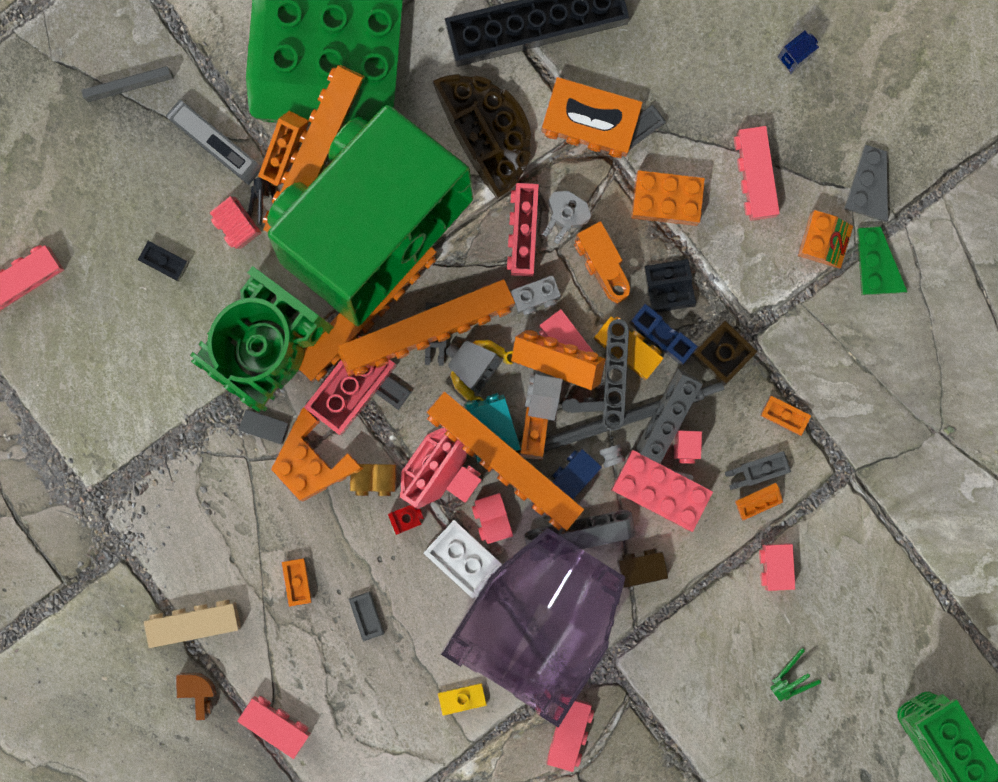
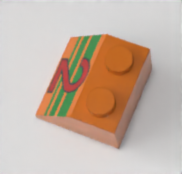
[798,210,853,269]

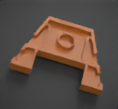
[271,407,363,502]

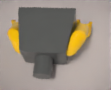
[446,340,513,401]

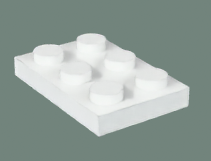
[424,520,504,599]

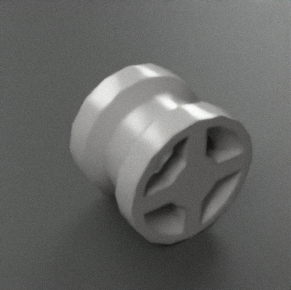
[599,444,626,468]

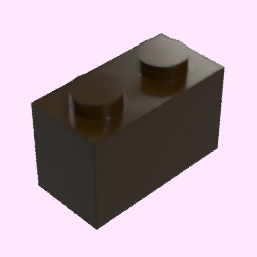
[617,548,668,588]

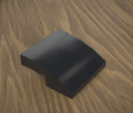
[644,259,696,313]

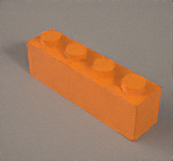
[511,330,606,390]

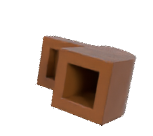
[176,672,217,720]

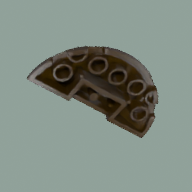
[433,74,531,199]

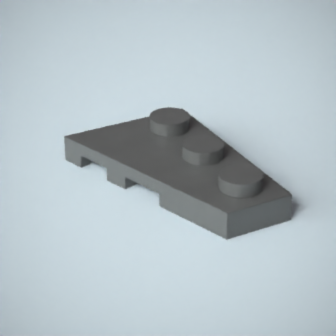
[844,145,888,222]

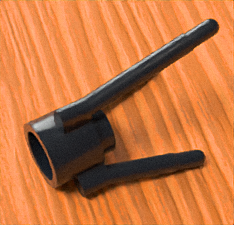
[248,178,276,225]

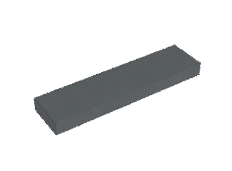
[81,66,174,103]

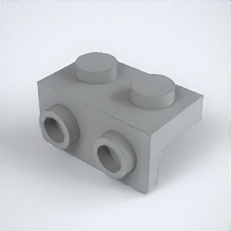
[511,276,561,316]

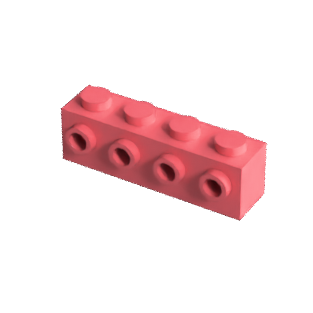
[507,183,539,277]

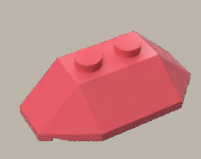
[400,428,467,509]

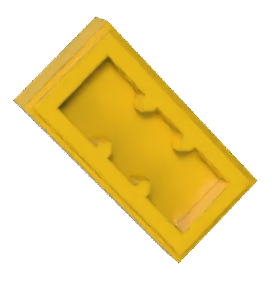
[438,683,487,716]

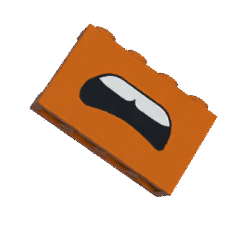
[541,77,643,158]

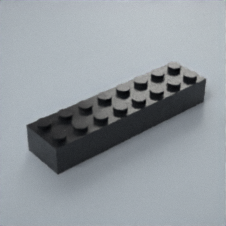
[445,0,629,67]

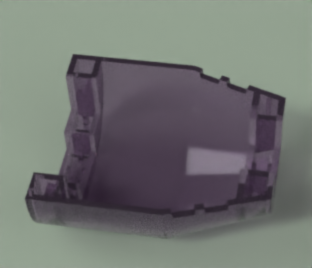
[440,528,625,727]

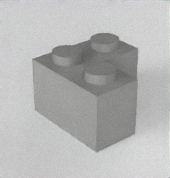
[525,370,563,420]

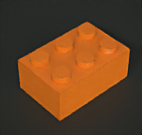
[631,170,705,226]

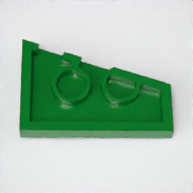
[857,227,907,296]

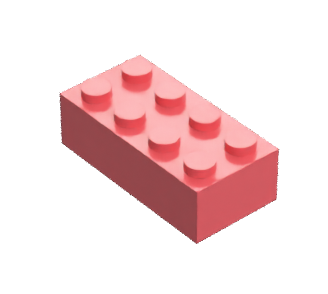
[304,336,397,436]
[611,450,713,532]

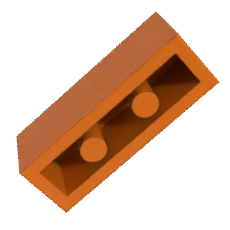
[258,111,309,186]

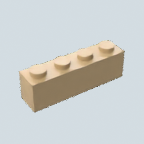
[144,599,241,648]

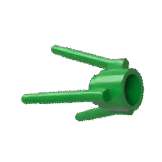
[770,648,821,702]

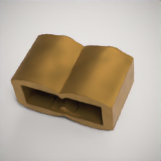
[350,464,397,496]

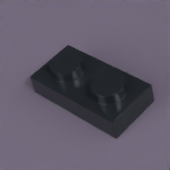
[138,240,189,281]

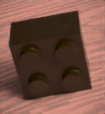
[691,321,758,385]

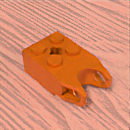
[574,221,630,304]

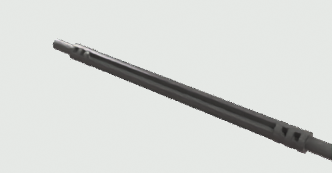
[516,382,724,459]

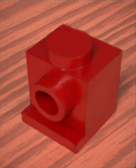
[388,505,424,535]

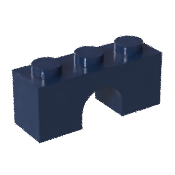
[629,304,698,365]

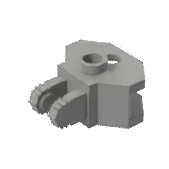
[543,191,591,244]

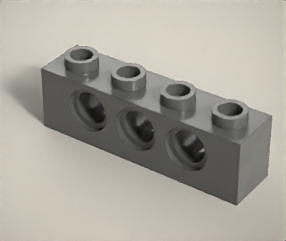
[636,369,703,463]

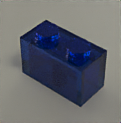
[777,30,819,74]

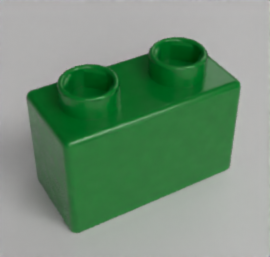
[267,105,474,327]

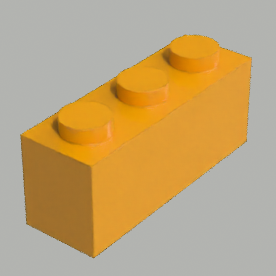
[593,316,664,380]

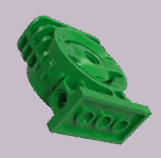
[190,266,334,412]
[897,691,998,782]

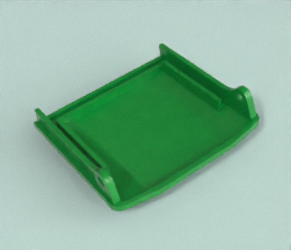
[246,0,403,127]

